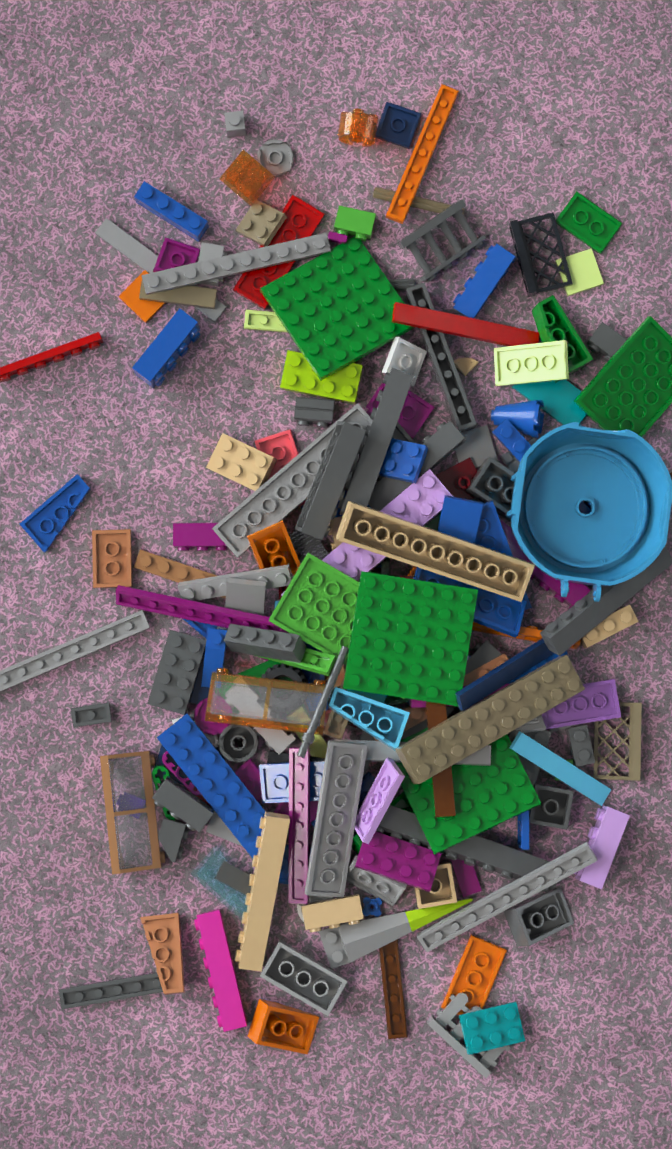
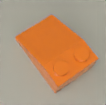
[247,521,301,576]
[248,999,319,1055]

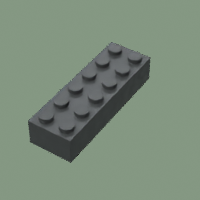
[295,421,367,540]

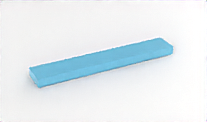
[510,731,612,806]

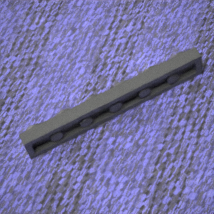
[59,972,163,1010]

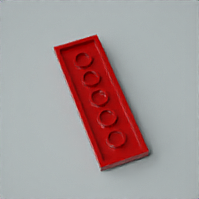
[233,195,325,310]

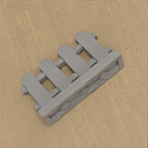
[427,992,511,1078]

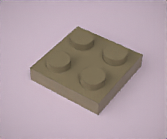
[235,200,287,247]

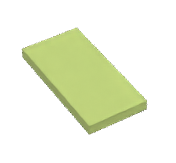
[494,340,569,386]

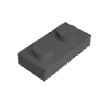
[70,702,112,728]

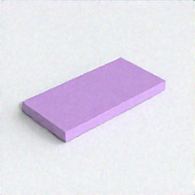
[355,758,405,844]

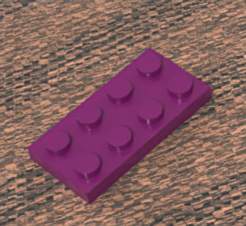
[355,832,441,892]

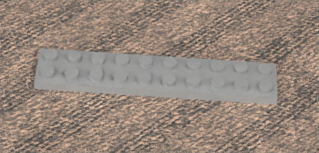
[212,403,373,558]

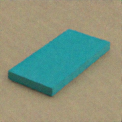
[512,380,586,425]

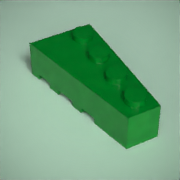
[532,295,593,383]

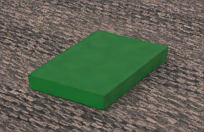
[556,191,623,255]

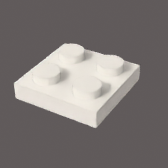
[382,337,427,387]

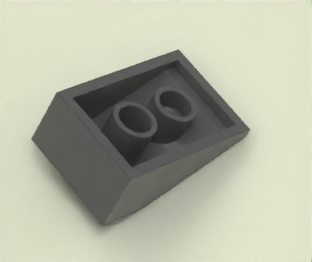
[503,887,574,947]

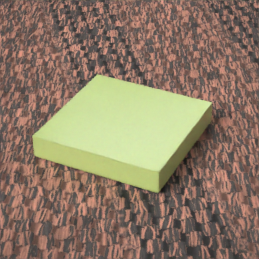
[555,248,604,296]

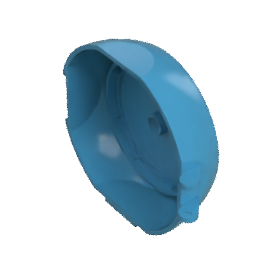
[506,422,672,602]

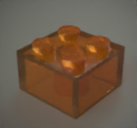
[219,149,275,206]

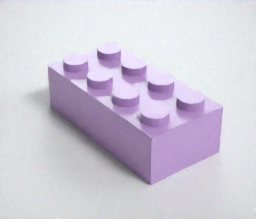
[574,806,630,889]

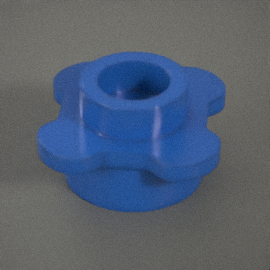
[362,897,382,917]

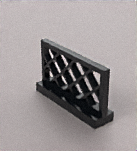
[509,212,573,297]

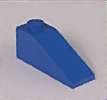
[201,628,227,689]

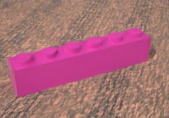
[194,909,248,1032]

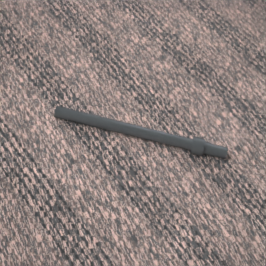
[297,646,349,758]

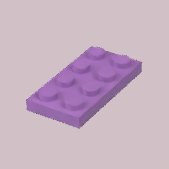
[541,679,621,729]

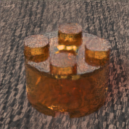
[338,108,378,147]

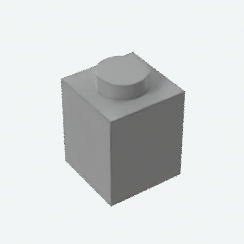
[224,111,246,138]

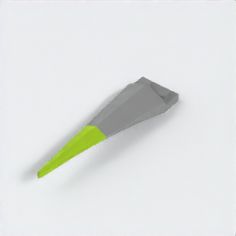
[319,898,473,969]

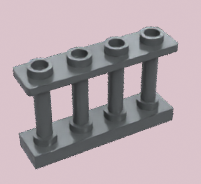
[397,199,486,282]

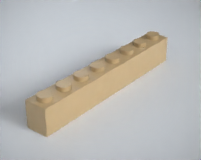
[235,811,290,972]

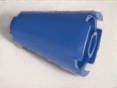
[491,400,544,438]

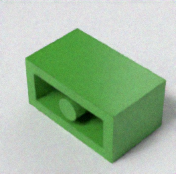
[334,205,376,241]

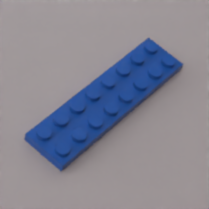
[157,713,265,858]

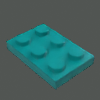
[459,1002,525,1055]

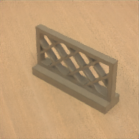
[593,702,642,781]

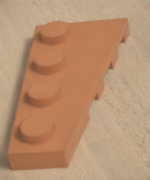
[140,913,185,995]

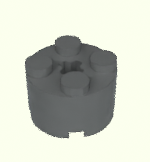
[219,723,259,762]

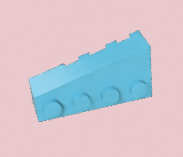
[329,687,410,751]

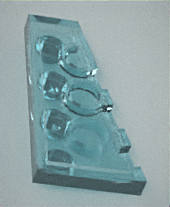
[191,845,248,920]

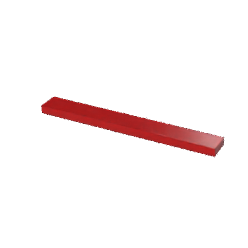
[392,302,539,346]

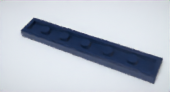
[455,638,553,711]

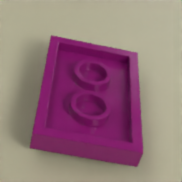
[366,382,434,439]

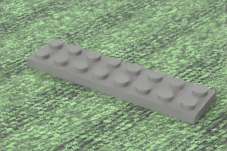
[304,740,368,897]

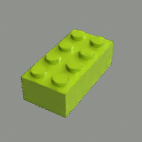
[280,350,363,404]

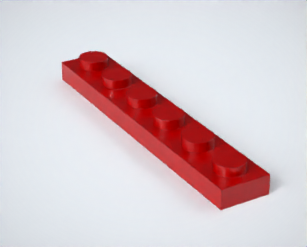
[0,332,103,382]

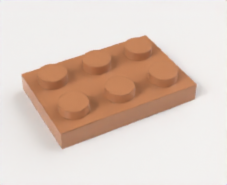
[92,529,132,588]

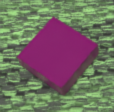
[328,231,348,244]

